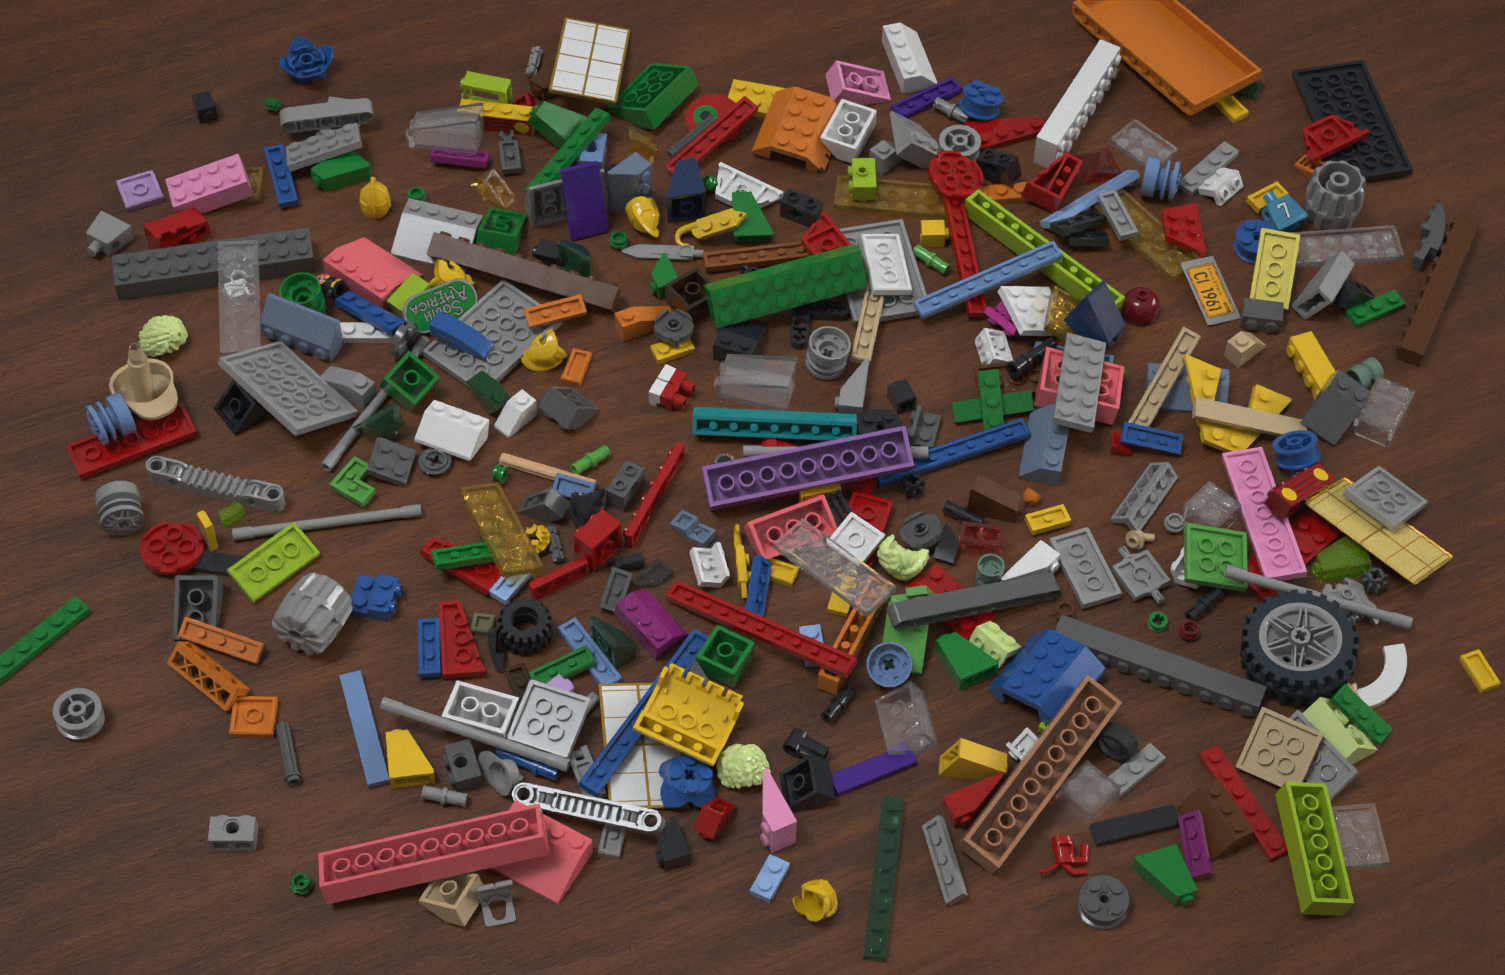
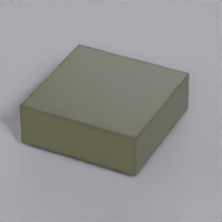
[470,612,496,636]

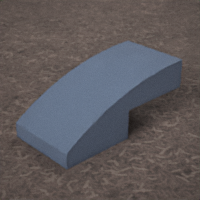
[670,510,718,548]

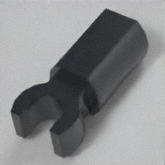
[606,552,644,574]

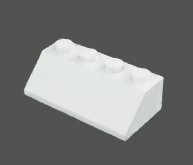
[882,23,938,94]

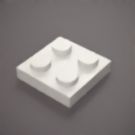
[826,512,885,569]

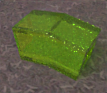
[217,501,246,528]

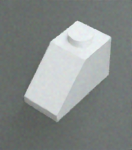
[494,389,537,439]

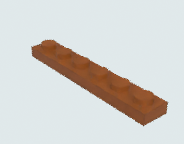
[703,241,811,272]

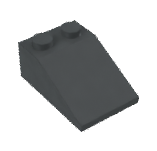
[1300,369,1372,446]
[173,576,223,640]

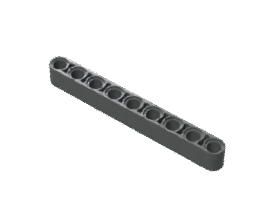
[886,572,1061,630]

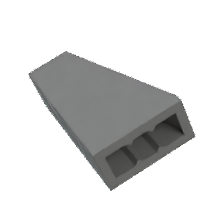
[1292,250,1355,320]

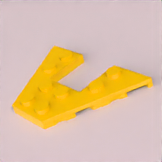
[1182,354,1292,452]

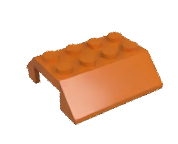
[751,86,838,173]

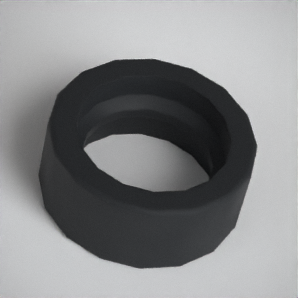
[1094,722,1138,763]

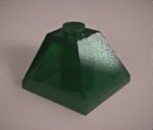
[558,241,593,278]
[353,401,404,438]
[590,616,637,670]

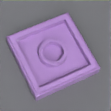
[116,170,165,212]

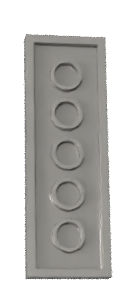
[1052,333,1106,433]

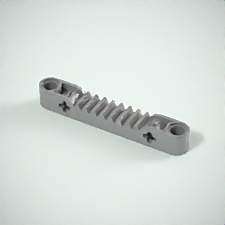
[146,456,286,513]
[512,783,666,836]

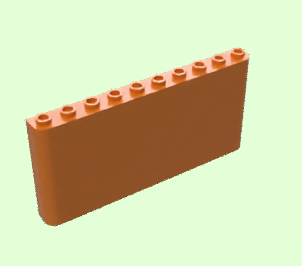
[1072,0,1262,116]

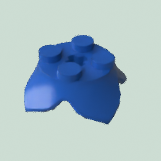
[278,36,334,85]
[659,754,716,808]

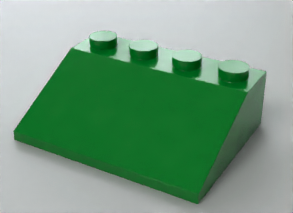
[606,63,699,129]

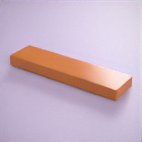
[178,616,266,665]

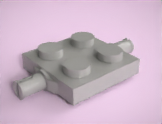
[1111,546,1171,604]

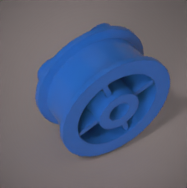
[959,80,1003,120]
[1234,220,1276,264]
[1272,430,1321,473]

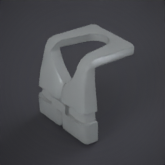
[476,880,516,928]

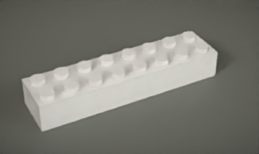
[1033,39,1121,168]

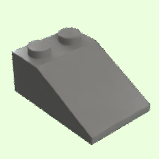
[890,111,939,169]

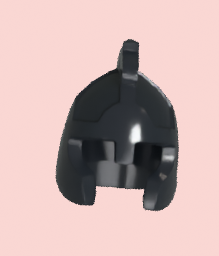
[570,489,606,528]

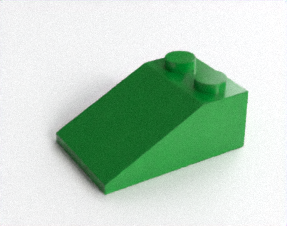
[476,207,527,255]

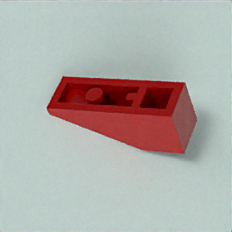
[942,772,1004,829]

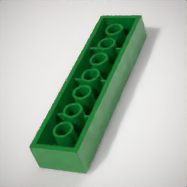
[704,244,867,328]

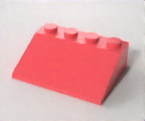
[323,237,423,311]
[1034,347,1124,425]
[489,800,593,905]

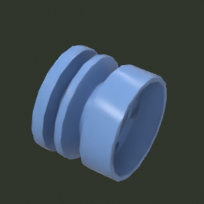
[1140,156,1181,201]
[85,392,136,446]
[867,642,912,687]

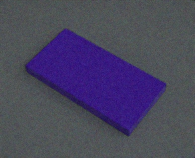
[559,161,609,240]

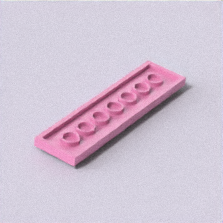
[1222,447,1307,581]

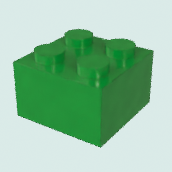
[379,351,440,413]
[696,625,755,688]

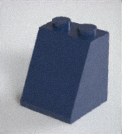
[667,157,706,223]
[1063,280,1126,350]

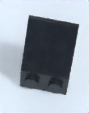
[713,319,770,370]

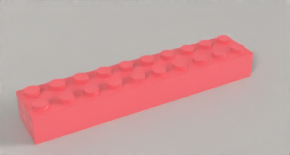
[318,803,549,904]

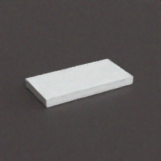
[860,234,912,295]

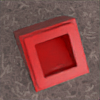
[513,92,537,107]
[1110,430,1131,456]

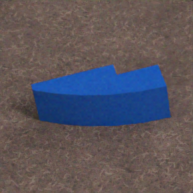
[429,311,494,360]

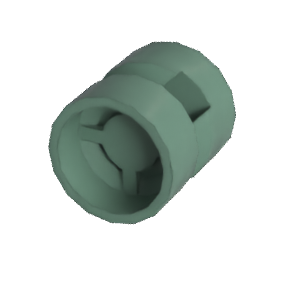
[1345,357,1384,389]
[975,554,1005,586]

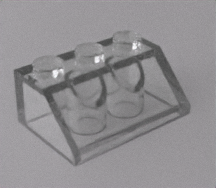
[875,681,938,755]

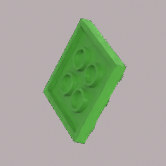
[1184,523,1248,592]

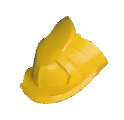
[359,177,391,219]
[625,196,660,238]
[429,259,475,287]
[520,329,567,372]
[792,879,838,922]

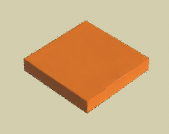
[229,696,278,738]

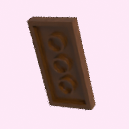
[973,358,1044,398]

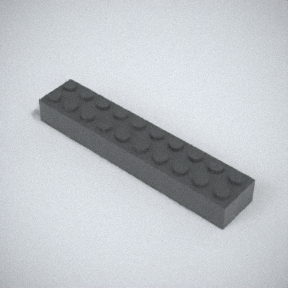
[112,228,316,301]

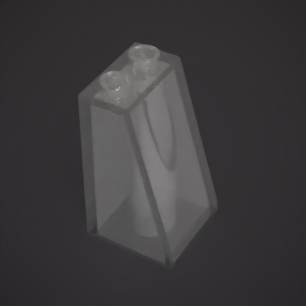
[406,103,484,155]
[714,354,798,411]

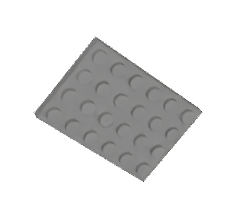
[839,219,927,326]
[422,279,563,387]
[218,341,358,436]

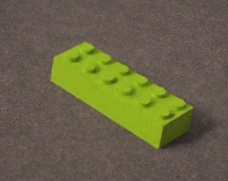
[1275,782,1354,916]

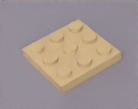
[1236,707,1324,787]

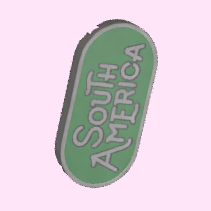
[402,279,478,333]

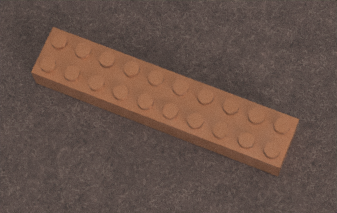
[956,675,1122,874]

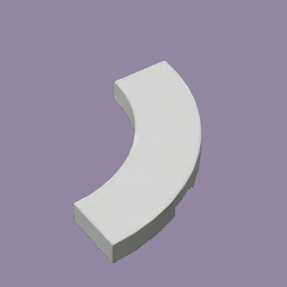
[1357,643,1407,709]

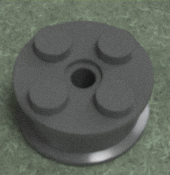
[1077,875,1129,930]

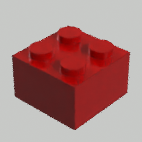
[573,509,622,572]

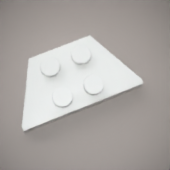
[715,162,783,208]

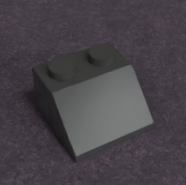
[538,386,600,430]

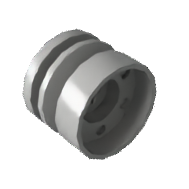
[805,326,851,380]
[95,481,145,535]

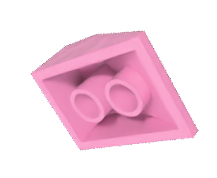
[825,60,891,105]
[760,768,797,853]

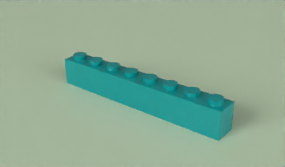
[692,407,857,441]

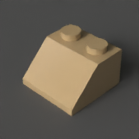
[418,873,483,927]

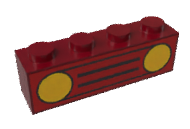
[1264,462,1336,521]

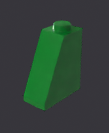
[527,101,587,149]
[310,151,372,192]
[731,190,773,243]
[935,632,999,691]
[1132,844,1198,907]

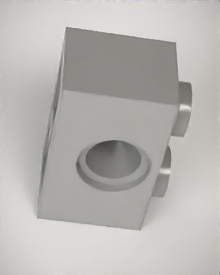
[208,815,258,851]

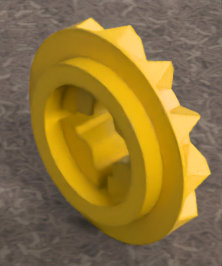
[518,524,550,555]

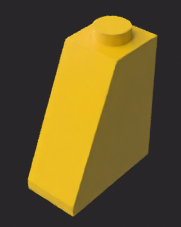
[386,729,435,789]
[939,738,1009,780]

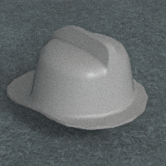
[478,751,523,796]

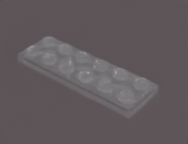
[1292,225,1404,268]
[218,240,261,355]
[774,518,896,617]

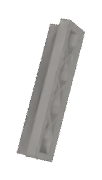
[1111,462,1178,531]

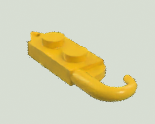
[675,208,747,246]
[734,524,751,598]

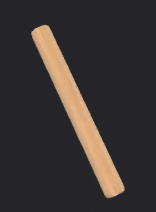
[499,453,597,483]

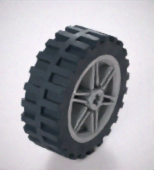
[1240,589,1359,706]

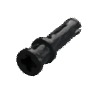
[1006,338,1057,378]

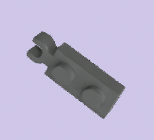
[498,130,522,175]

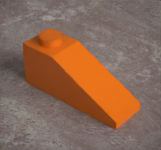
[614,306,672,342]

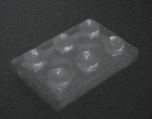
[1110,119,1178,168]
[1332,803,1390,870]

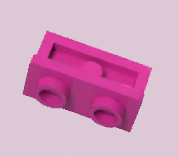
[984,300,1023,337]

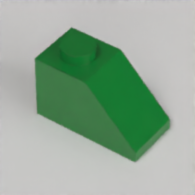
[649,253,678,300]

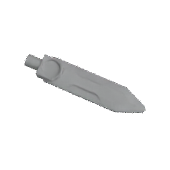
[622,244,704,261]

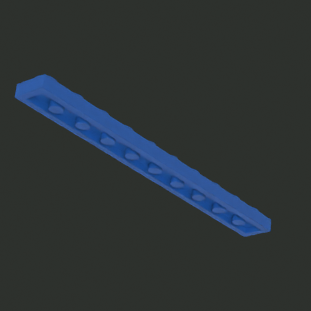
[578,628,709,797]

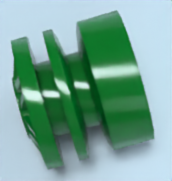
[279,272,327,314]

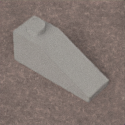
[834,359,869,419]
[320,366,377,410]

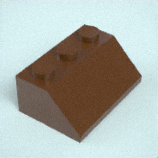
[1177,779,1254,862]

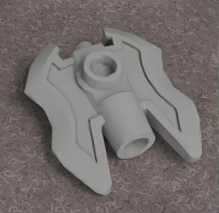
[1322,577,1379,625]

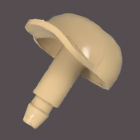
[109,343,178,420]

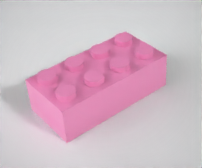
[165,154,254,214]

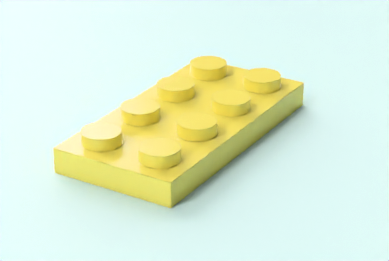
[1249,228,1300,311]

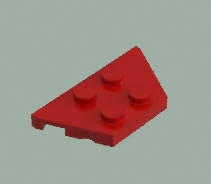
[1301,114,1370,165]
[1160,203,1206,258]
[801,211,865,266]

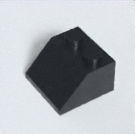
[213,379,269,435]
[779,754,835,812]

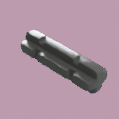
[546,525,565,563]

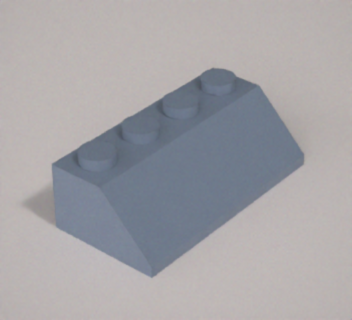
[260,293,344,362]
[1145,363,1229,413]
[1018,403,1069,486]

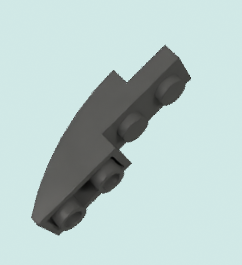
[1412,203,1445,272]

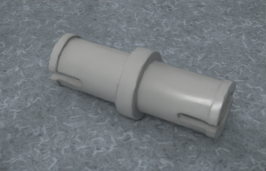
[933,97,970,123]
[421,785,468,807]

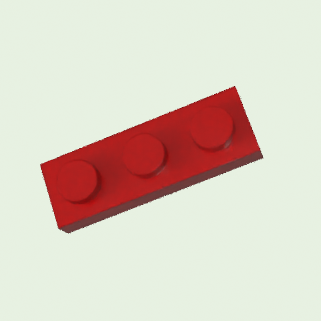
[529,557,589,600]

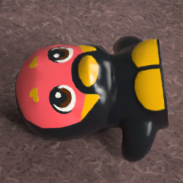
[317,274,346,299]

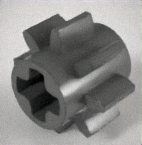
[1361,567,1388,594]

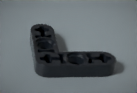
[790,300,850,350]

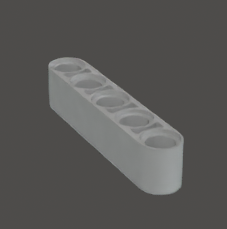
[279,98,374,133]

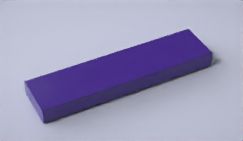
[890,77,963,118]
[831,744,917,796]

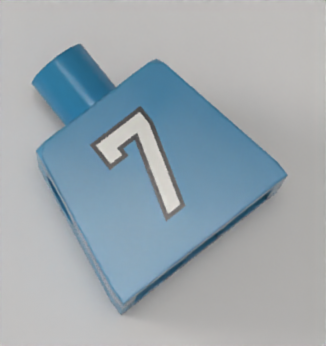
[1261,191,1309,232]

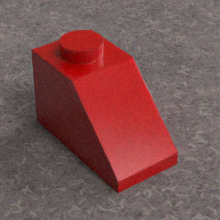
[693,797,738,839]

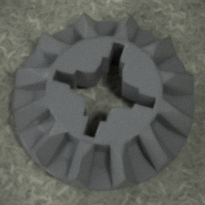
[418,448,452,477]

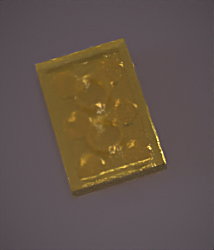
[1043,285,1082,342]

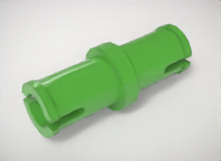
[913,244,951,275]
[570,445,611,475]

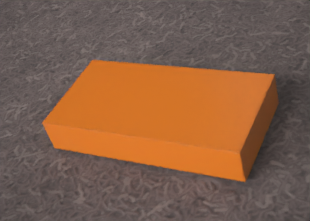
[561,348,592,387]

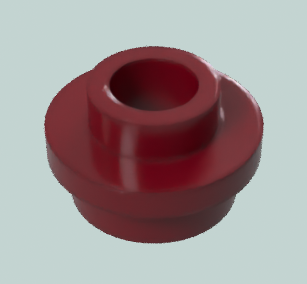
[1178,620,1200,641]

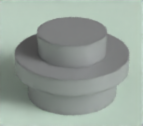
[1164,513,1185,533]

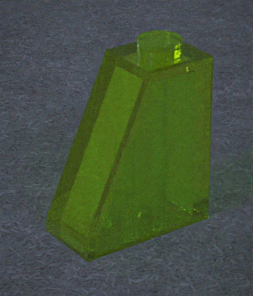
[1312,535,1372,583]

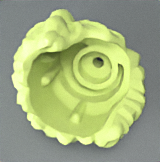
[138,315,188,357]
[877,534,929,581]
[716,744,771,789]

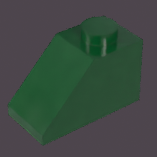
[466,370,511,415]

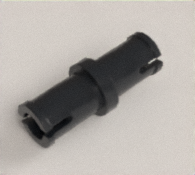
[942,500,985,529]
[1185,587,1223,622]
[821,684,856,723]

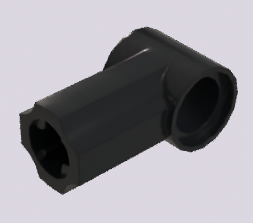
[782,728,829,759]

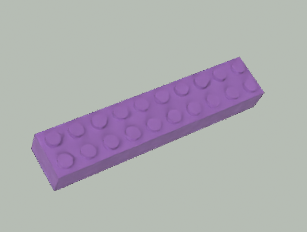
[702,426,914,511]

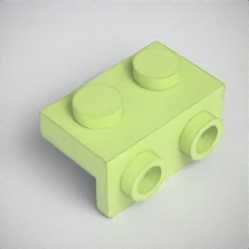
[969,621,1021,668]

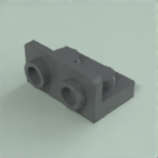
[907,404,941,449]

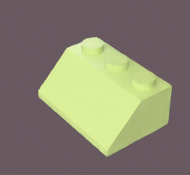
[1302,697,1377,764]

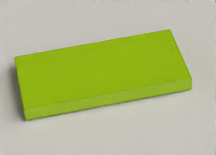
[227,522,320,604]

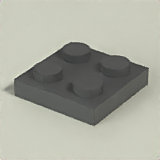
[365,437,417,487]

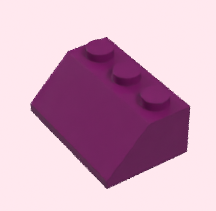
[614,590,688,660]

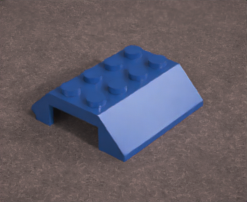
[988,629,1106,725]

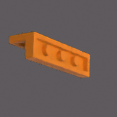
[167,641,250,711]

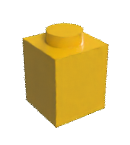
[920,220,949,248]

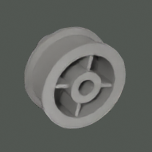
[939,125,981,162]
[53,688,105,741]

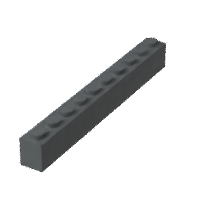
[1055,615,1267,718]

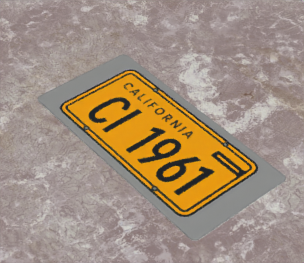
[1181,256,1241,326]

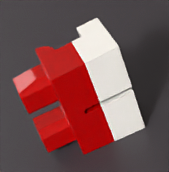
[649,364,695,411]

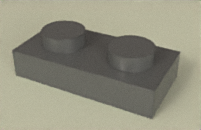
[599,567,633,612]

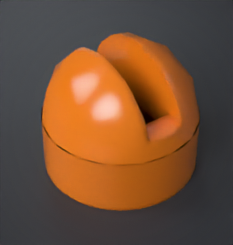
[1023,487,1041,505]

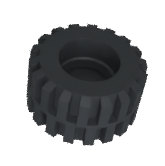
[498,597,553,656]

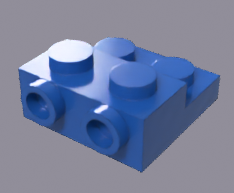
[350,574,403,622]

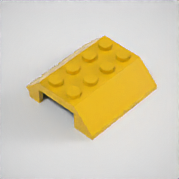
[632,663,744,767]

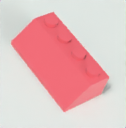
[743,494,838,560]

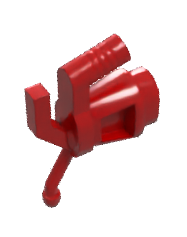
[1038,835,1089,876]

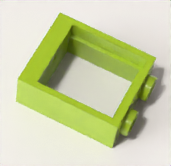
[460,71,513,104]

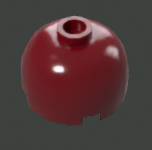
[1121,287,1160,327]

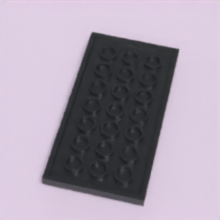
[1292,60,1413,181]

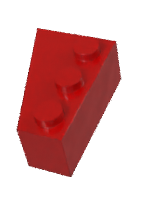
[1021,152,1083,213]
[143,208,210,250]

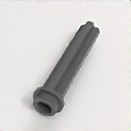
[666,115,717,159]
[276,721,302,786]

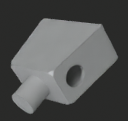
[86,211,134,257]

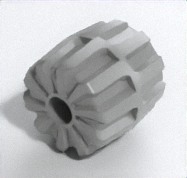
[1304,160,1366,235]
[272,573,353,656]

